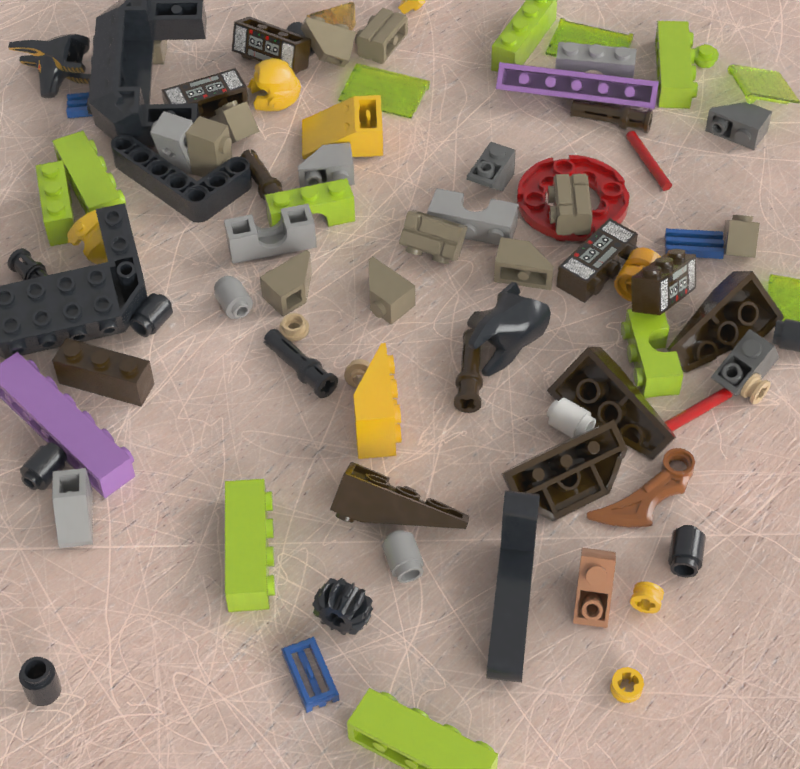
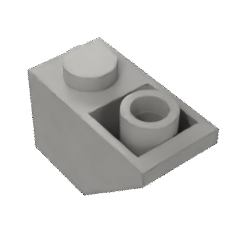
[298,142,355,188]
[52,468,93,548]

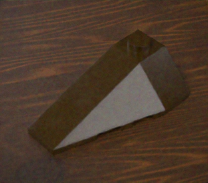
[547,347,676,460]

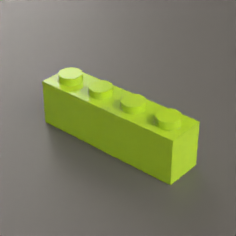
[491,0,557,72]
[655,21,698,109]
[52,130,126,214]
[225,479,276,612]
[347,688,498,769]

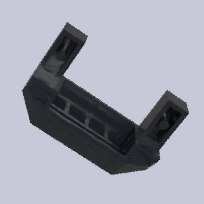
[87,0,207,146]
[0,203,147,359]

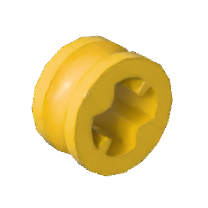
[630,581,664,614]
[610,667,644,703]

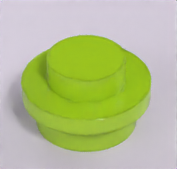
[694,44,719,68]

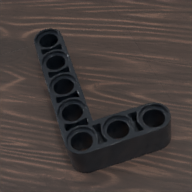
[111,134,252,223]
[486,491,540,683]

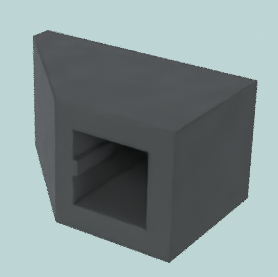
[705,102,772,150]
[467,142,516,191]
[711,329,780,396]

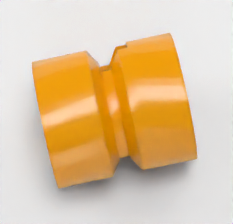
[614,247,661,302]

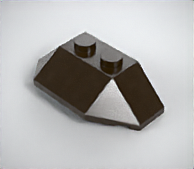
[501,420,628,521]

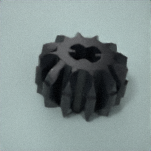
[312,578,373,635]

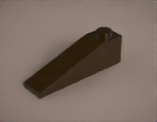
[667,271,785,373]
[330,462,469,529]

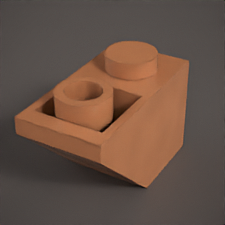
[573,547,616,628]

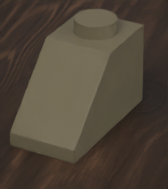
[494,237,554,290]
[369,256,416,325]

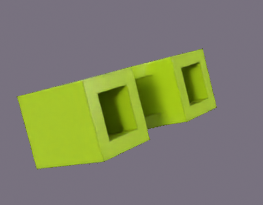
[35,160,75,246]
[265,178,355,227]
[621,309,684,398]

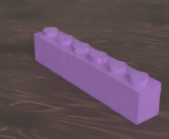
[496,62,659,109]
[0,352,135,498]

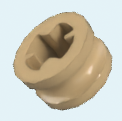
[740,373,771,405]

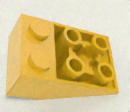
[302,95,383,159]
[353,343,402,459]

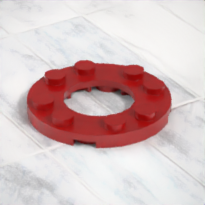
[517,155,630,242]

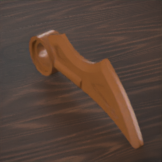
[586,448,695,527]

